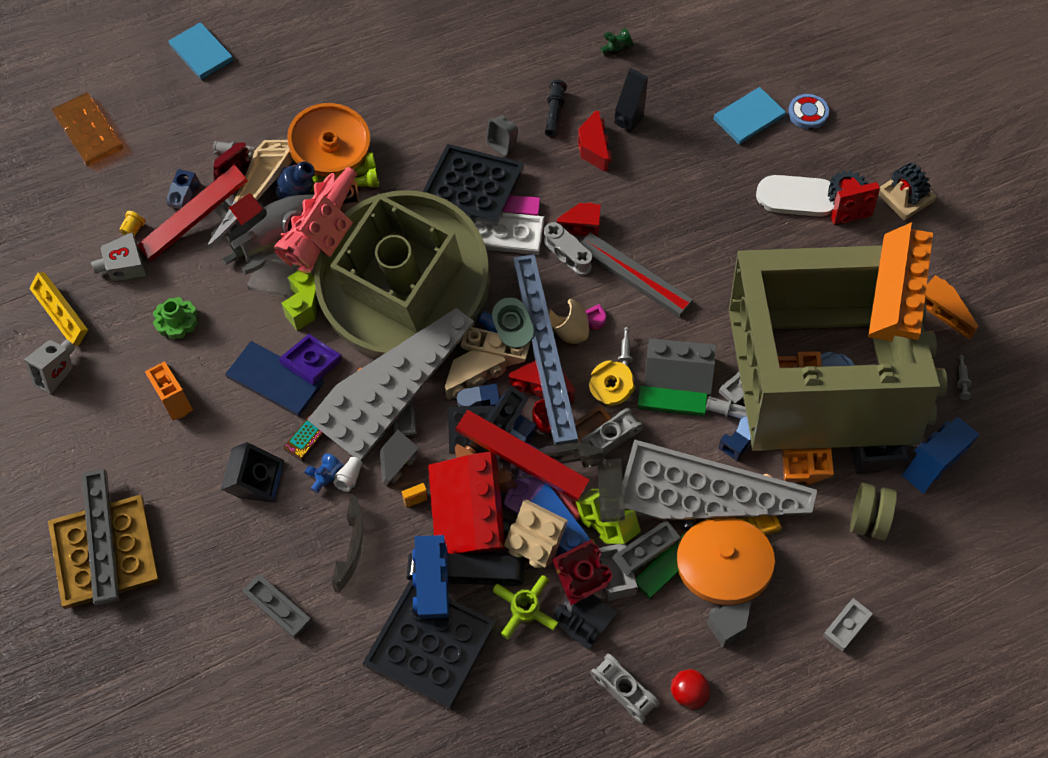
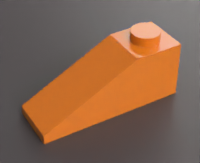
[925,275,978,340]
[145,361,193,421]

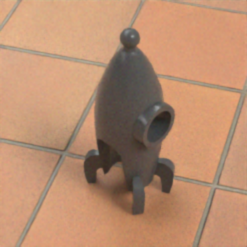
[211,195,314,275]

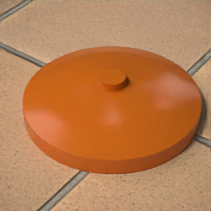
[287,103,370,176]
[677,517,775,605]

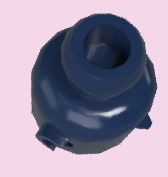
[274,161,315,199]

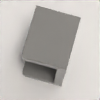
[599,543,637,601]

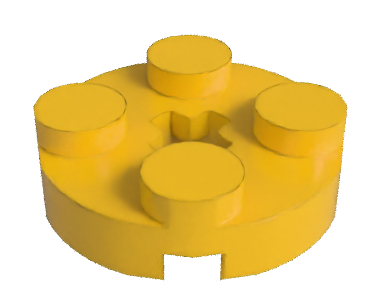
[589,361,635,407]

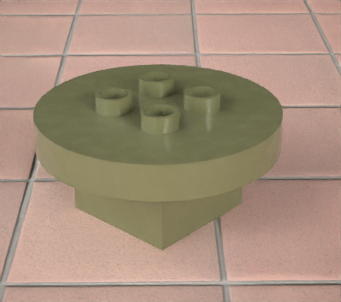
[314,190,491,359]

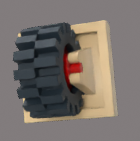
[879,163,937,220]

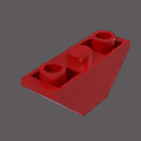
[578,111,612,171]
[509,361,575,403]

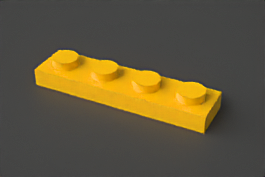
[29,272,88,346]

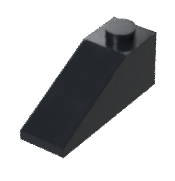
[614,68,648,132]
[468,385,529,454]

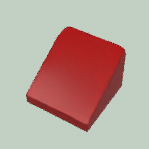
[229,193,263,225]

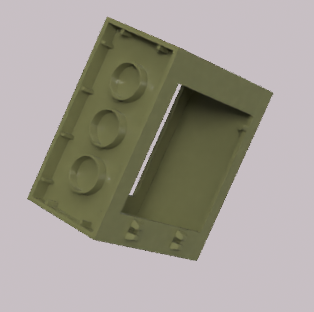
[729,246,947,451]

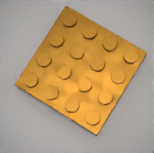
[48,494,160,609]

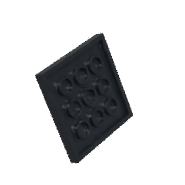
[422,144,524,227]
[362,579,496,710]

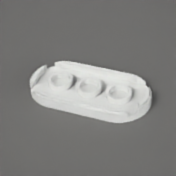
[756,175,834,216]

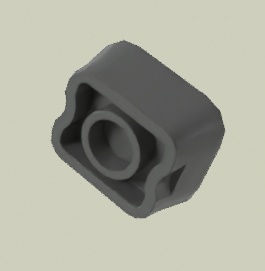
[486,115,518,156]

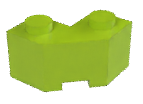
[281,270,318,331]
[576,488,641,544]

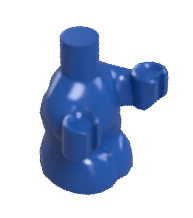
[304,453,344,494]

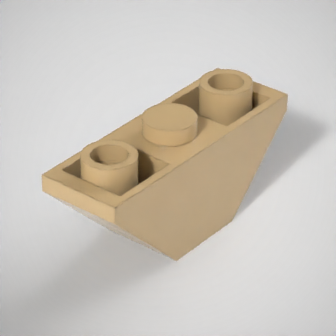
[461,327,531,367]
[445,350,506,400]

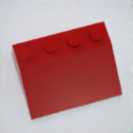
[428,452,506,554]

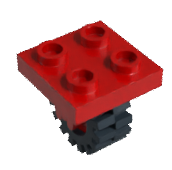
[828,170,880,225]

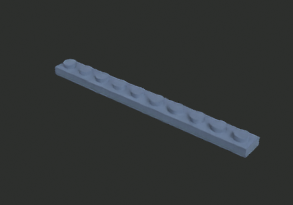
[513,254,578,447]

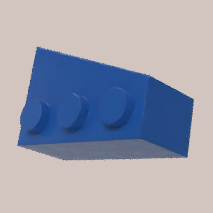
[902,417,980,494]
[531,484,590,556]
[412,535,449,619]

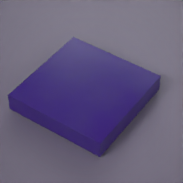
[279,334,342,385]

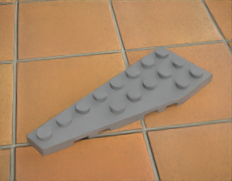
[308,308,474,461]
[616,440,817,520]

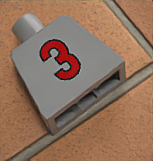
[91,233,146,281]
[24,340,76,395]

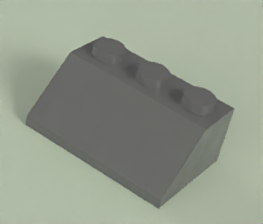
[644,338,716,396]

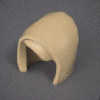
[548,299,589,344]

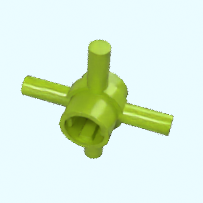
[493,575,558,639]

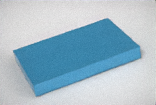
[168,22,233,79]
[713,87,786,145]

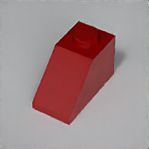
[557,203,601,237]

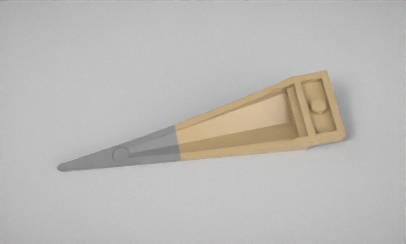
[208,140,293,249]

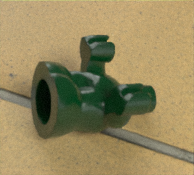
[600,28,634,55]

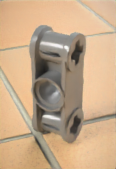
[544,222,592,276]
[577,408,644,463]
[590,654,660,723]

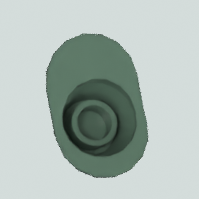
[492,297,534,348]

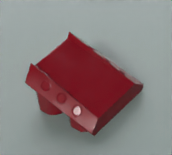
[213,142,251,181]
[552,539,612,606]

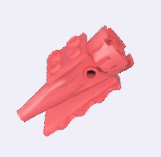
[274,167,357,273]

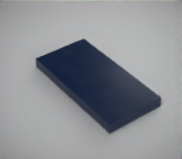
[225,341,324,417]

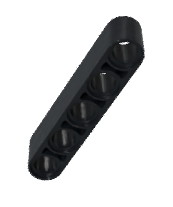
[406,553,524,586]

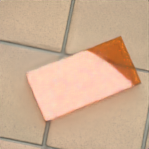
[51,92,123,166]

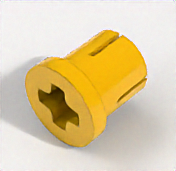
[119,211,146,237]

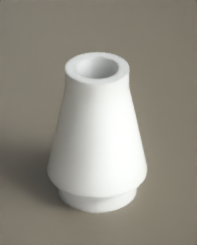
[334,457,363,492]

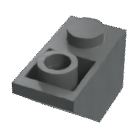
[380,430,419,486]
[707,600,751,647]

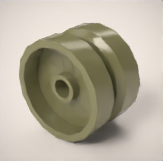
[850,483,896,541]

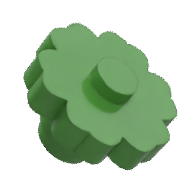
[153,297,198,339]

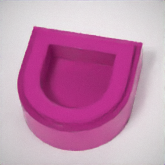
[586,304,607,330]

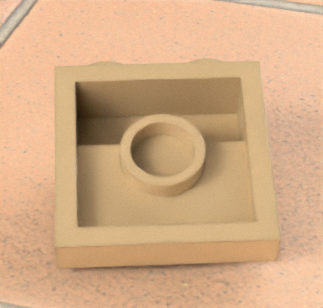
[504,500,568,568]

